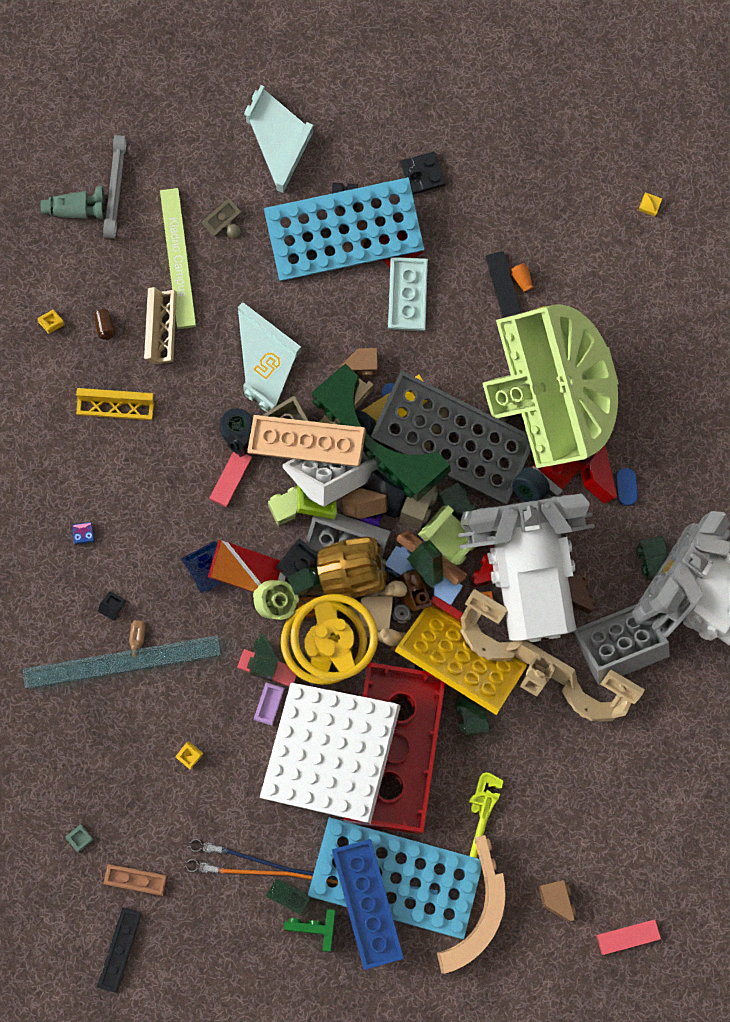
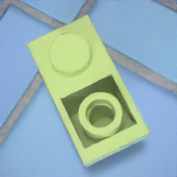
[268,486,297,526]

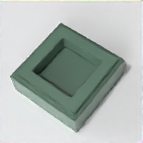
[65,824,94,853]

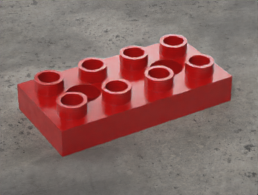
[343,662,445,835]

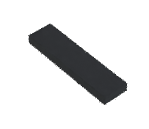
[485,251,521,318]
[97,907,142,993]

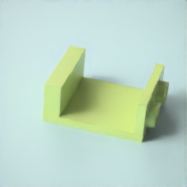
[418,505,475,565]

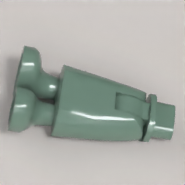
[41,186,105,219]

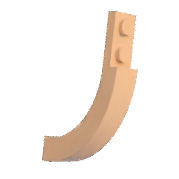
[437,835,505,974]

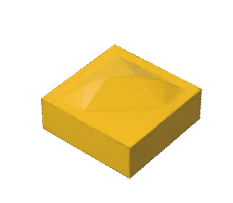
[638,192,662,216]
[38,310,64,334]
[176,741,204,770]

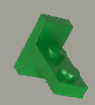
[284,909,335,952]

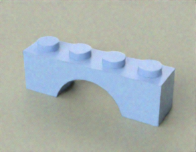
[384,546,463,606]

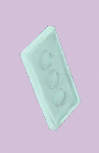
[388,257,428,331]

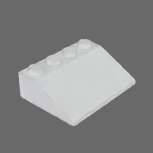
[283,450,378,507]

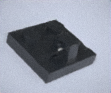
[400,151,446,195]
[275,538,319,592]

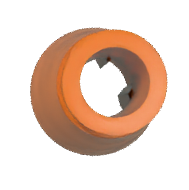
[511,263,534,292]

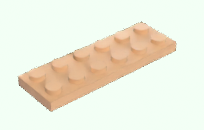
[247,415,366,467]

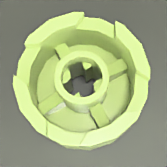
[253,580,299,620]

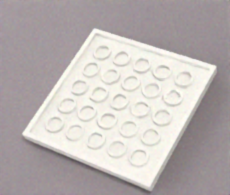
[260,683,401,824]

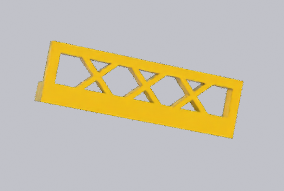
[76,388,154,420]

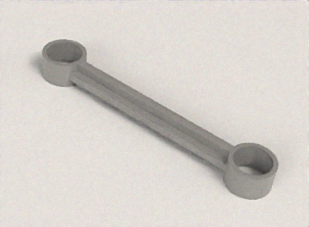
[103,135,126,239]

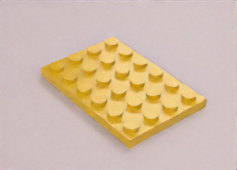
[395,606,527,715]

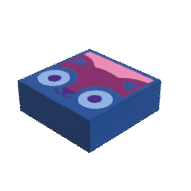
[72,522,94,545]

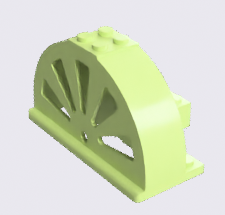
[483,304,619,468]

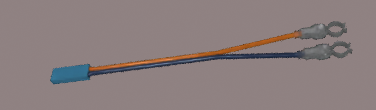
[184,839,438,900]

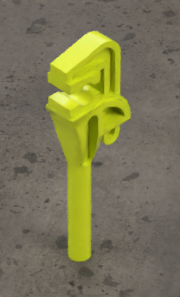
[469,772,503,858]

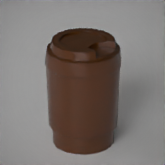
[94,309,115,340]

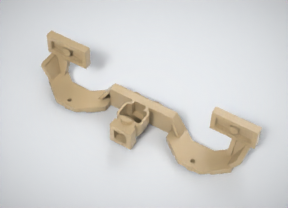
[460,589,645,722]

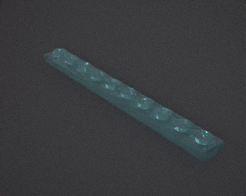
[22,635,221,689]

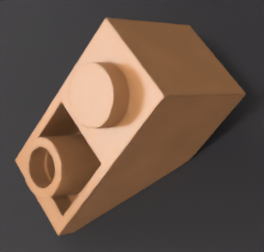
[340,348,377,378]
[539,880,576,922]

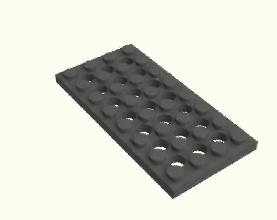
[370,371,531,505]

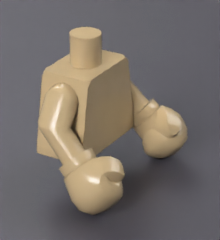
[347,581,407,646]

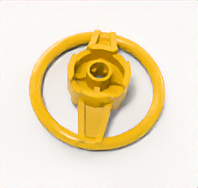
[291,594,378,680]
[281,602,367,685]

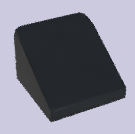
[98,592,126,621]

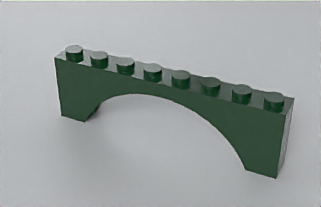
[312,364,451,501]

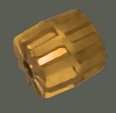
[317,536,387,598]

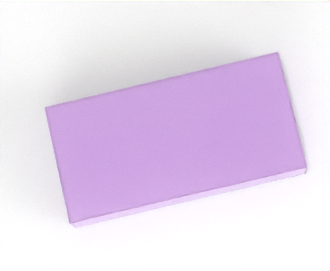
[254,682,285,726]

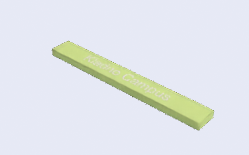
[160,188,196,329]

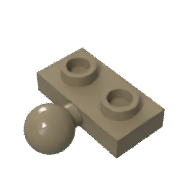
[201,198,241,238]

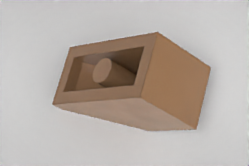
[342,488,388,519]

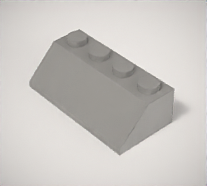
[306,513,391,557]

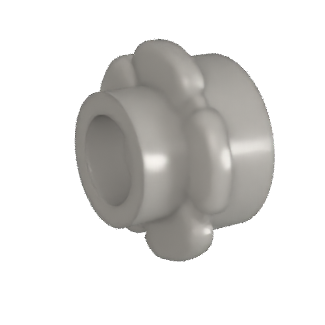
[392,605,412,624]

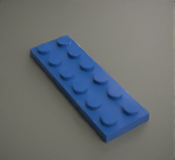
[332,839,404,970]

